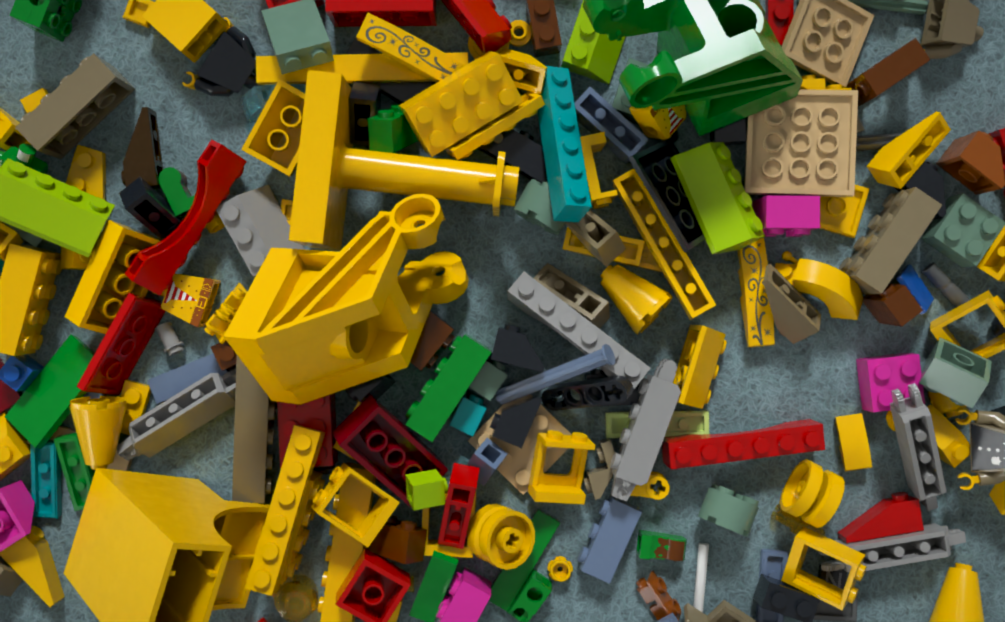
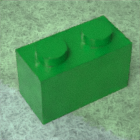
[368,104,418,153]

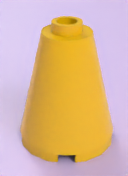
[600,265,673,335]
[69,395,127,470]
[929,563,984,622]

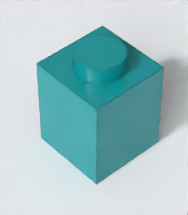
[450,394,487,437]

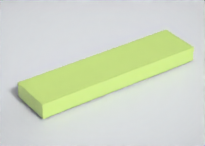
[605,410,709,438]

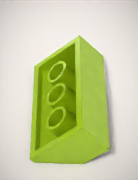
[561,0,625,85]
[670,142,765,254]
[0,158,115,258]

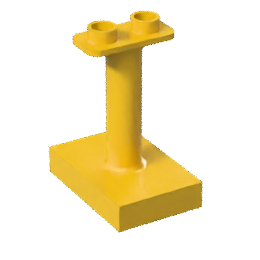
[289,70,519,251]

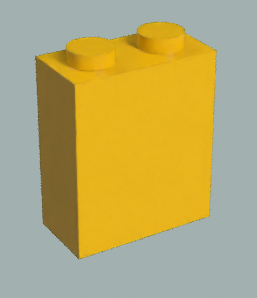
[142,0,229,63]

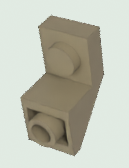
[583,438,614,500]

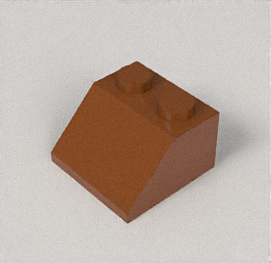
[936,131,1005,195]

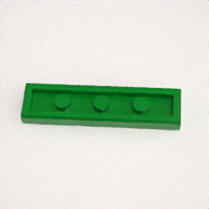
[489,509,560,611]

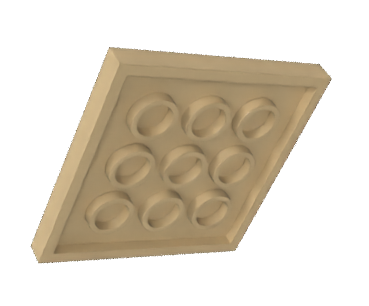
[744,90,858,197]

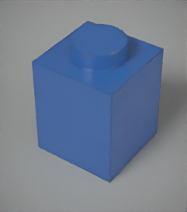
[0,354,44,392]

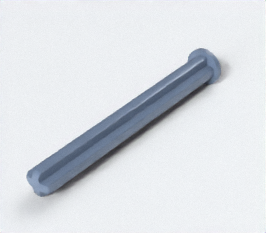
[496,344,615,404]

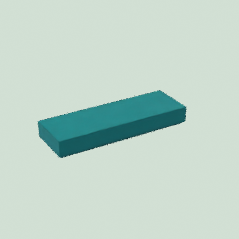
[30,440,62,519]

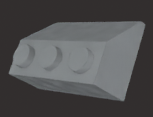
[216,185,305,277]

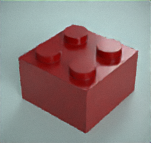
[335,548,411,622]

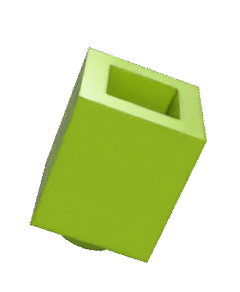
[405,469,448,511]

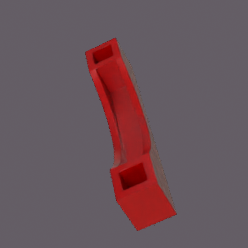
[125,139,247,296]
[661,419,825,469]

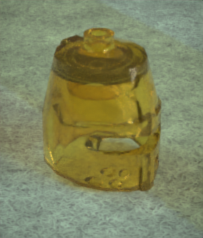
[273,574,320,622]

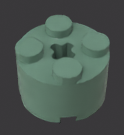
[513,179,565,236]
[698,483,759,537]

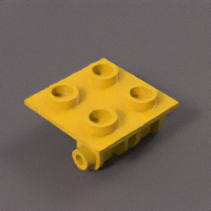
[204,282,247,344]

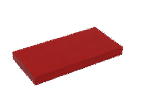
[76,293,165,395]

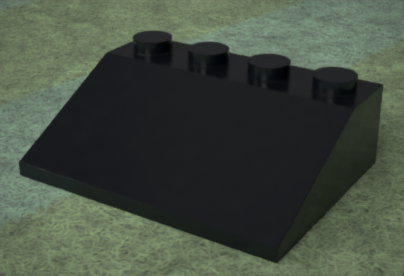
[628,138,705,253]

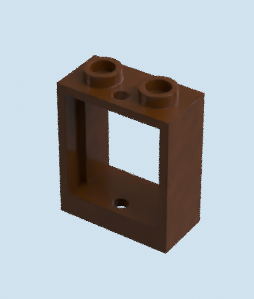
[845,38,930,107]

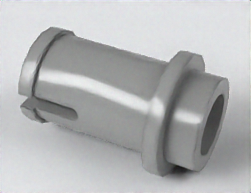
[155,322,184,356]

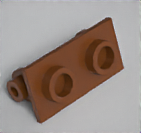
[636,571,681,621]

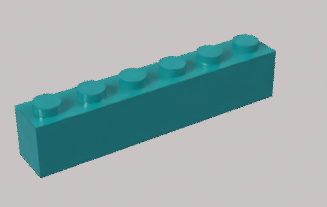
[538,66,592,222]

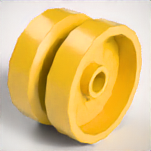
[780,459,845,528]
[467,503,535,570]

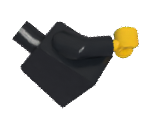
[182,17,262,97]

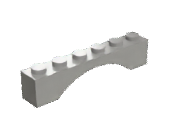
[507,271,651,391]

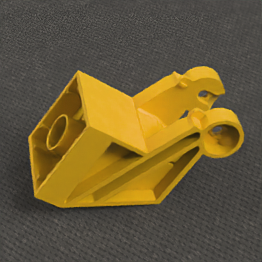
[223,194,469,405]

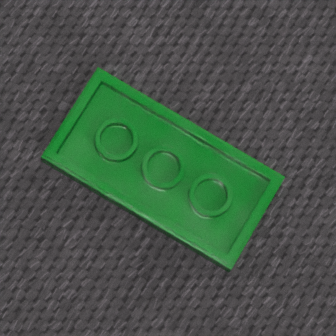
[5,334,95,449]

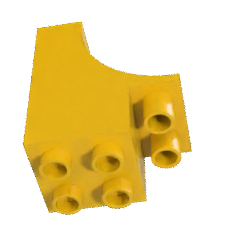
[63,468,270,622]

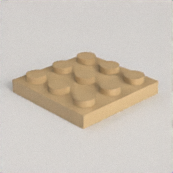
[782,0,874,88]
[468,394,572,495]

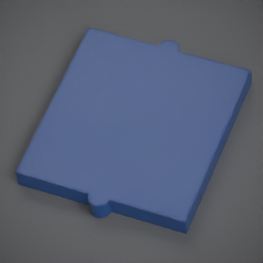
[896,264,934,315]

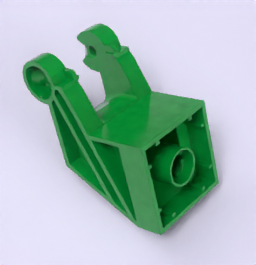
[583,0,803,136]

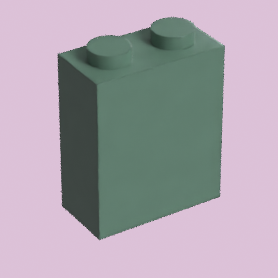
[261,0,334,75]

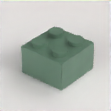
[920,193,1005,268]
[919,338,992,408]

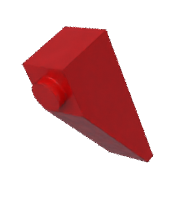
[438,463,480,549]
[837,492,924,543]

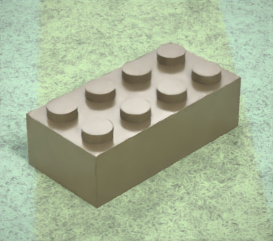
[15,53,135,159]
[839,187,942,295]

